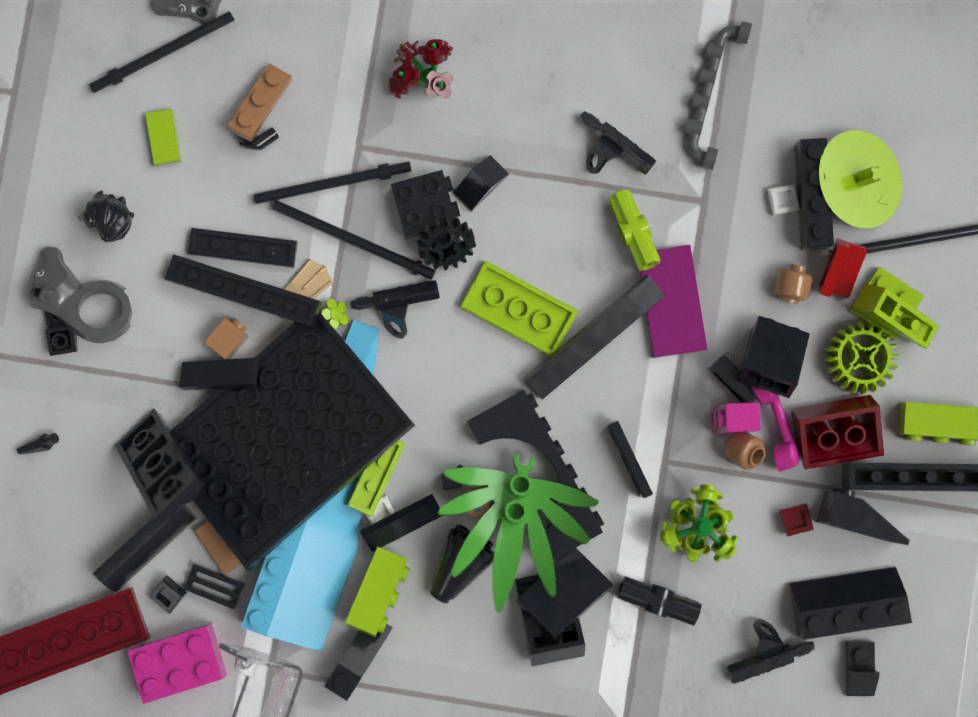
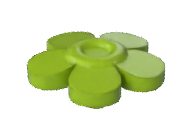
[321,299,348,329]

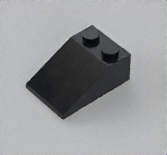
[817,488,910,546]
[515,575,585,666]

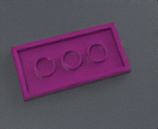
[640,245,708,358]

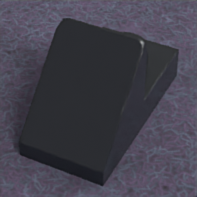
[845,641,880,696]

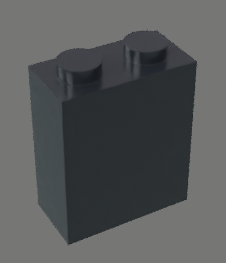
[738,316,810,398]

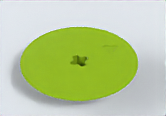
[819,130,903,228]

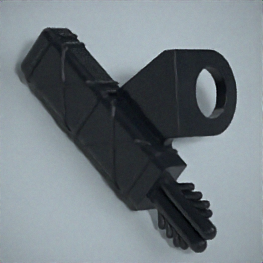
[580,111,656,175]
[350,280,440,339]
[726,619,815,684]

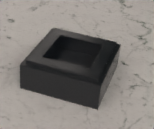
[149,575,187,614]

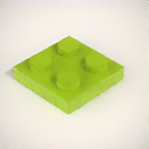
[849,267,924,341]

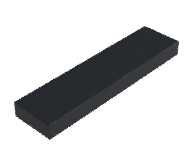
[188,228,298,268]

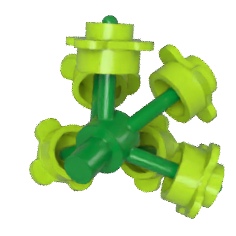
[660,484,738,562]

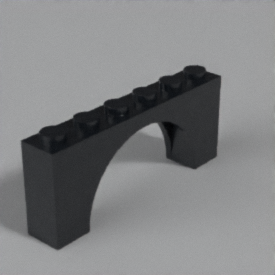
[467,390,604,560]

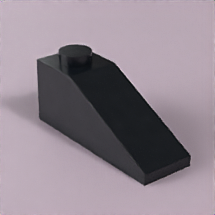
[324,624,393,701]

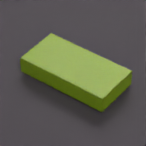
[145,109,182,166]

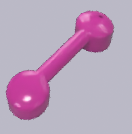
[752,386,800,472]

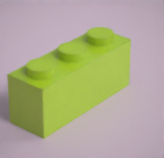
[897,402,978,446]
[345,547,410,637]

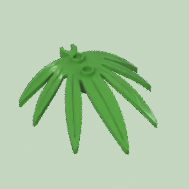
[438,454,599,613]

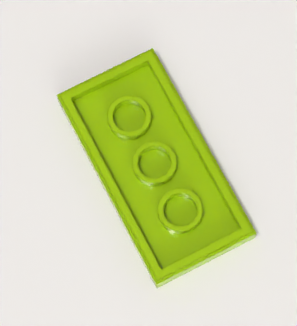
[460,260,579,356]

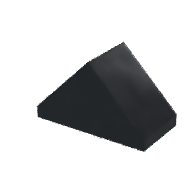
[453,155,509,211]

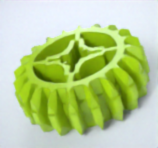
[824,322,899,394]

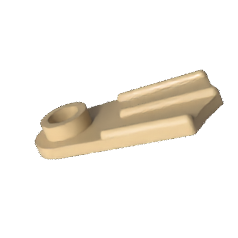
[285,259,333,299]

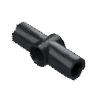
[617,576,702,626]

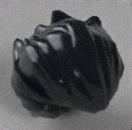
[78,191,134,243]

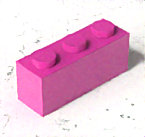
[710,403,761,434]

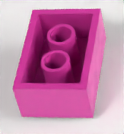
[127,623,227,704]

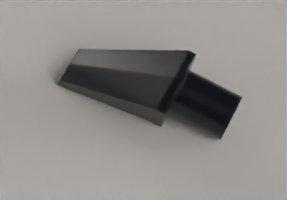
[16,433,59,454]

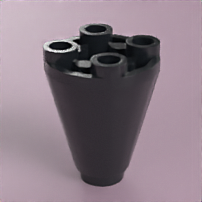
[430,524,494,604]

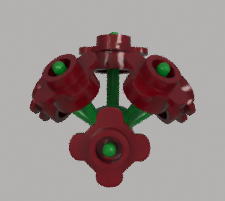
[388,39,453,99]

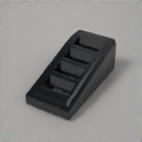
[709,352,754,403]

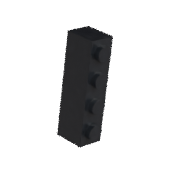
[794,138,834,250]

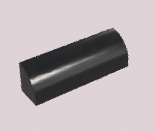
[92,504,197,592]

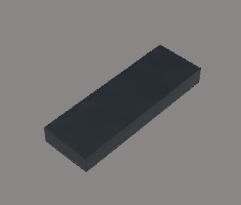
[179,358,259,390]
[607,421,653,498]
[360,494,443,552]

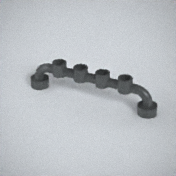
[684,21,752,170]

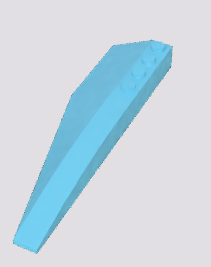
[241,320,379,651]

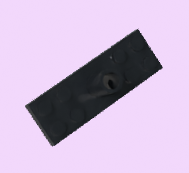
[115,409,204,525]

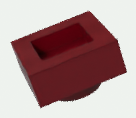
[779,503,814,536]

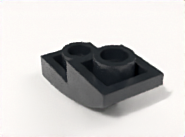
[44,311,78,356]

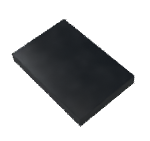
[516,548,613,640]

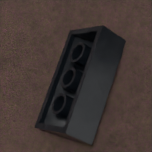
[789,567,912,640]

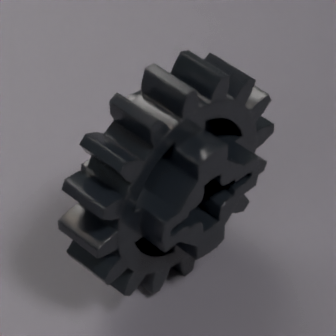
[416,217,476,270]

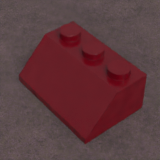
[791,395,884,470]

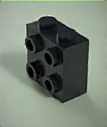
[391,170,461,239]

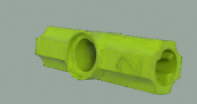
[608,190,661,271]

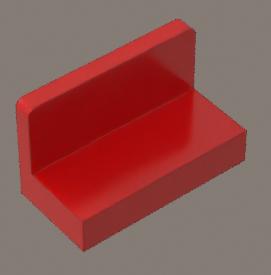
[818,238,867,298]

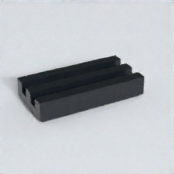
[184,564,245,609]

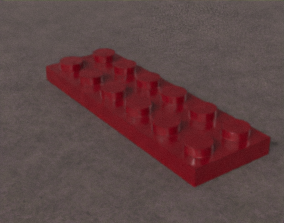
[0,587,151,695]

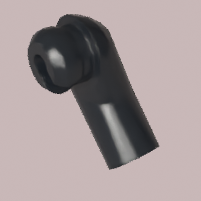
[238,127,279,150]

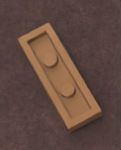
[228,63,292,142]

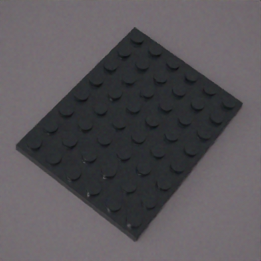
[171,311,415,571]

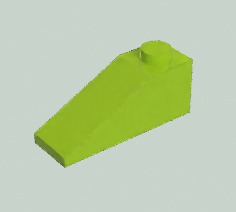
[853,284,939,349]

